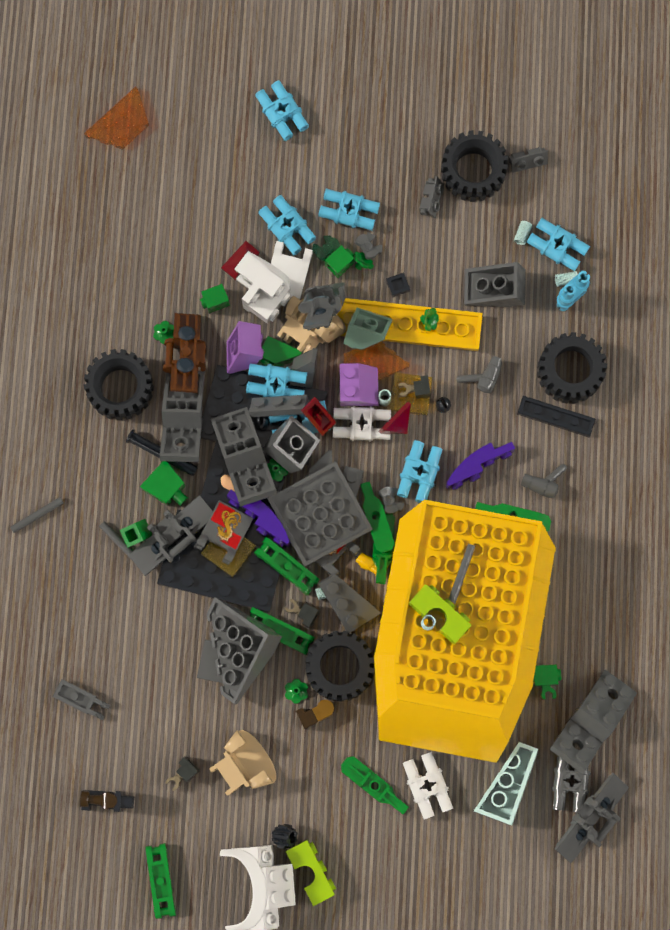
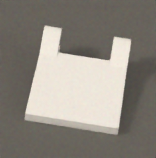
[271,241,313,300]

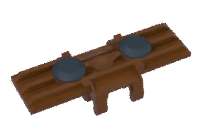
[163,313,207,393]

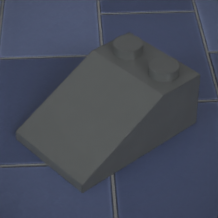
[464,262,526,307]

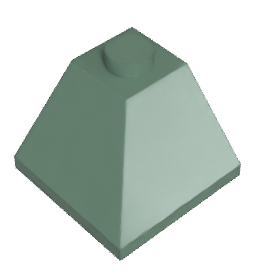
[343,307,393,350]

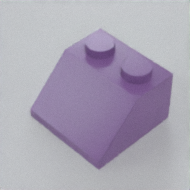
[226,321,264,374]
[340,363,379,406]

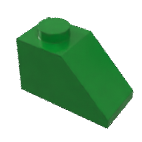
[259,336,302,367]

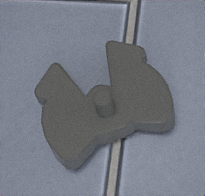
[355,233,382,260]
[378,487,405,514]

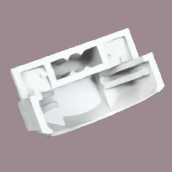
[234,251,291,324]
[220,845,296,930]

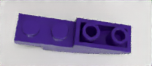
[446,442,515,490]
[227,490,290,547]

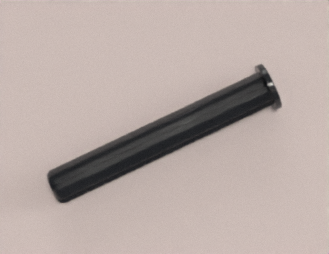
[126,429,198,476]

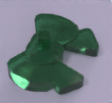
[312,235,340,261]

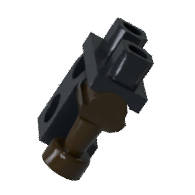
[80,790,135,812]

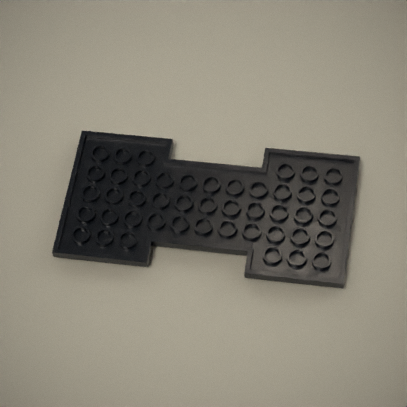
[157,364,327,613]

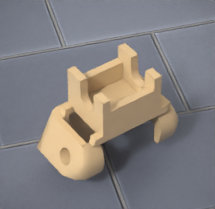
[277,296,346,353]
[209,730,276,796]

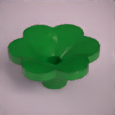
[354,251,374,270]
[420,308,439,331]
[153,321,174,344]
[267,458,288,482]
[285,679,308,704]

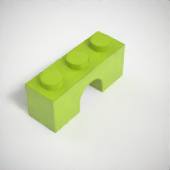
[409,584,472,645]
[286,840,336,906]

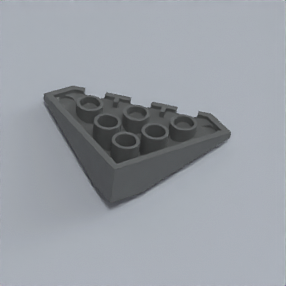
[207,597,282,704]

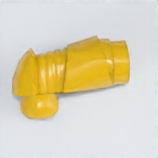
[356,552,388,577]

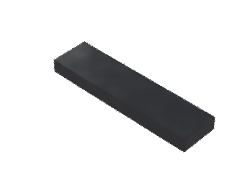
[517,396,596,438]

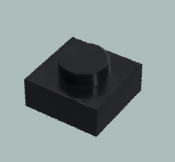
[386,272,410,298]

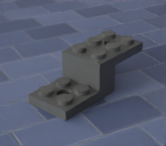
[160,371,205,462]
[211,407,277,507]
[550,669,637,773]

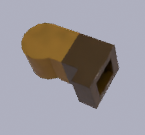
[296,700,334,729]

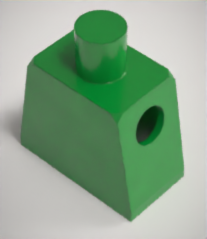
[140,461,188,506]

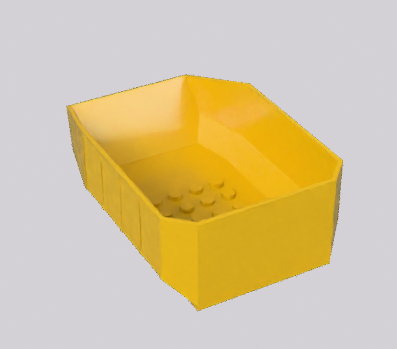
[374,500,556,763]

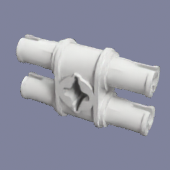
[333,406,391,442]
[403,752,453,819]

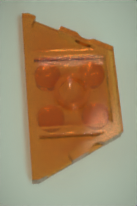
[84,87,149,150]
[344,341,410,381]

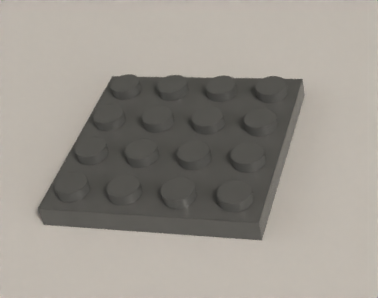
[267,461,373,567]

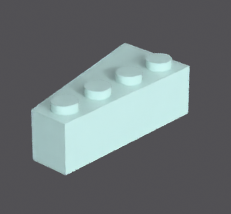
[474,742,538,826]

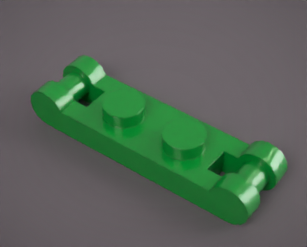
[254,537,320,596]
[250,607,315,655]
[146,843,176,919]

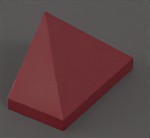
[221,241,260,280]
[301,397,336,436]
[378,402,411,434]

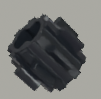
[271,824,298,849]

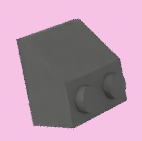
[262,416,320,473]

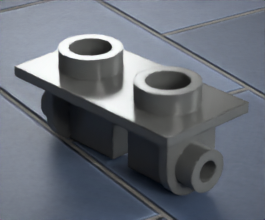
[508,147,548,173]
[419,176,444,218]

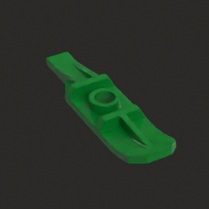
[361,481,395,553]
[475,502,551,532]
[372,514,395,584]
[341,756,409,815]

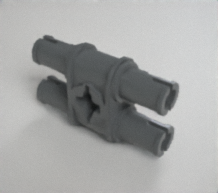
[552,756,591,812]

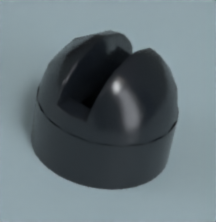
[436,397,451,413]
[254,416,270,430]

